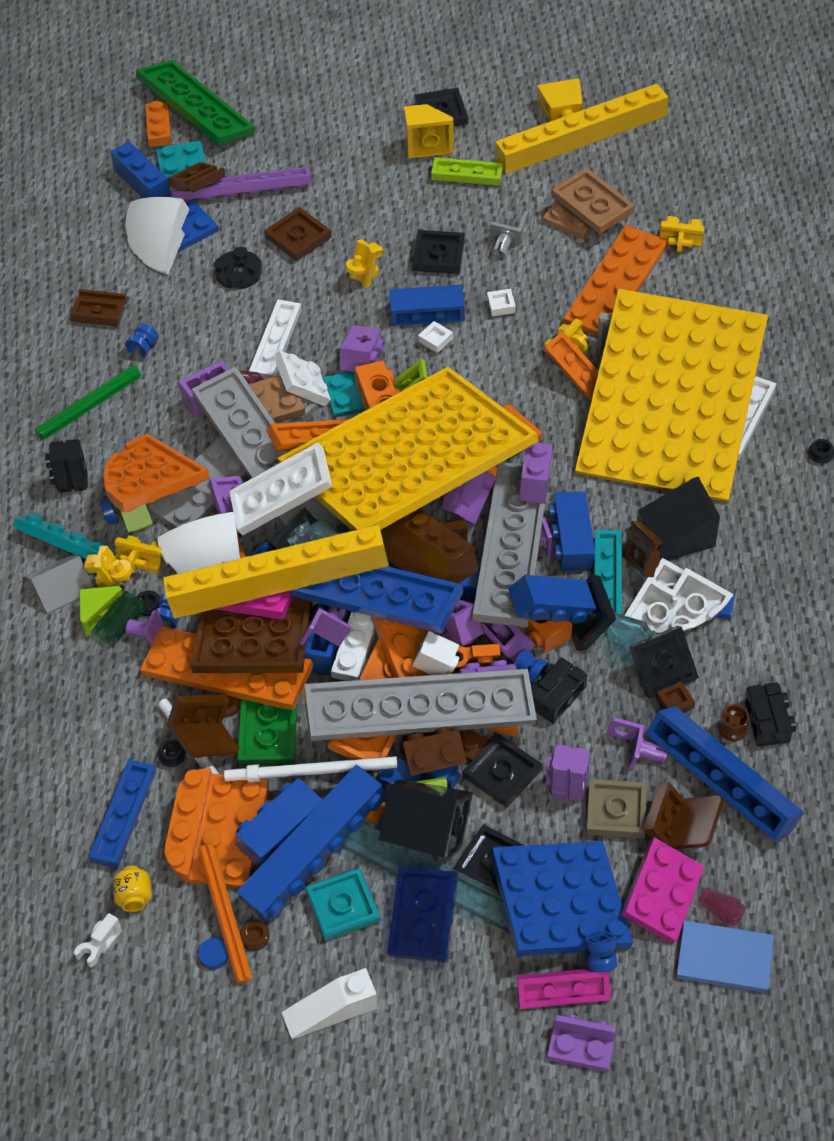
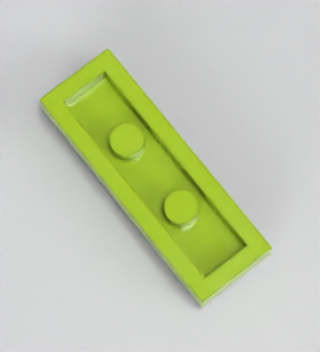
[431,157,503,186]

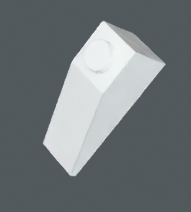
[282,968,378,1040]

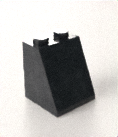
[637,476,720,561]
[377,779,473,858]

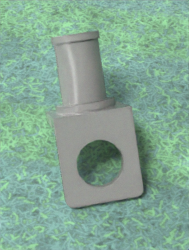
[490,210,530,258]

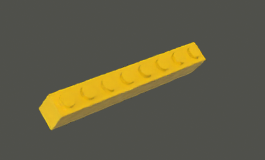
[495,84,668,174]
[163,525,389,619]

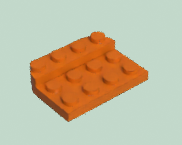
[165,768,269,889]

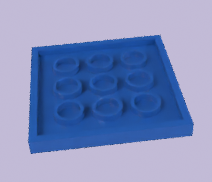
[490,841,633,957]

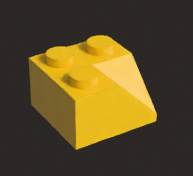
[404,104,454,158]

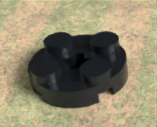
[214,247,262,289]

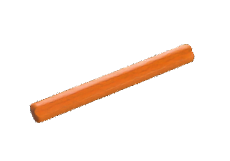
[198,844,252,984]

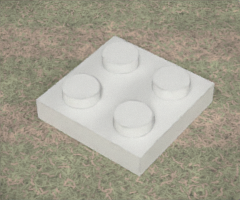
[274,350,331,406]

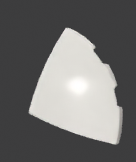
[125,197,189,275]
[157,512,240,574]
[621,558,733,633]

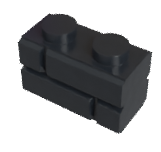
[45,439,88,493]
[531,658,588,724]
[744,682,796,747]

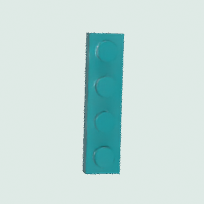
[13,513,116,559]
[594,530,622,624]

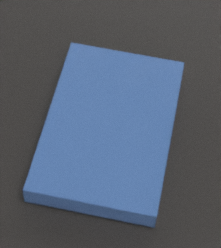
[676,921,774,993]

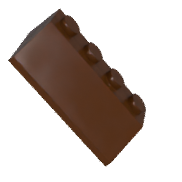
[380,508,479,584]

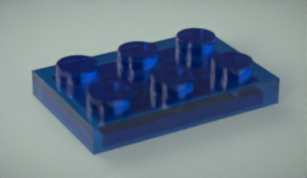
[387,867,459,962]

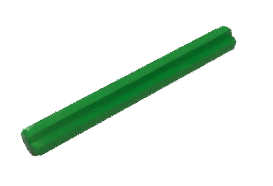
[35,365,141,440]

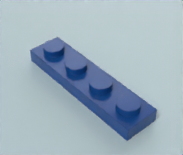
[89,759,156,869]

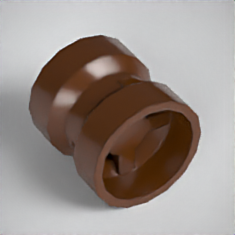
[719,704,749,741]

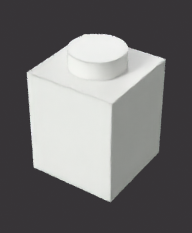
[412,631,459,675]

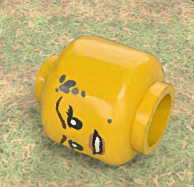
[113,866,152,912]

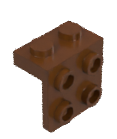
[167,694,239,758]
[400,727,467,777]
[643,781,724,849]

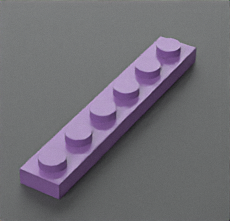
[171,167,312,202]

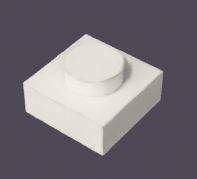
[487,289,516,316]
[418,321,453,353]

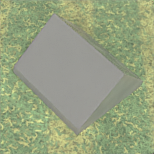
[24,554,94,615]

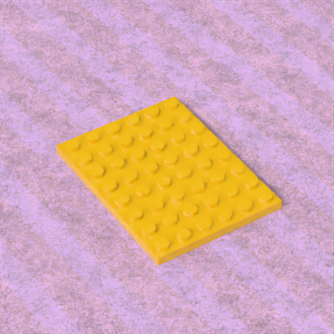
[575,289,768,502]
[277,367,539,531]

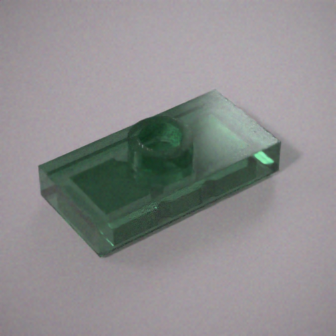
[91,590,147,647]

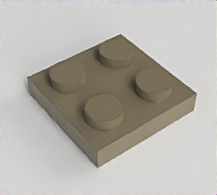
[587,779,647,839]

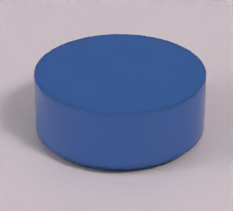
[100,498,119,525]
[198,938,229,970]

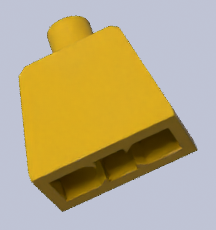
[537,78,582,121]

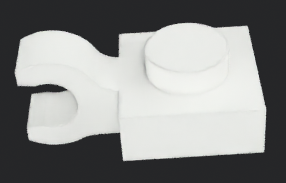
[74,913,122,968]

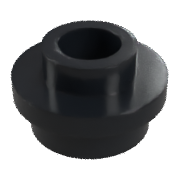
[808,439,834,463]
[158,740,186,767]

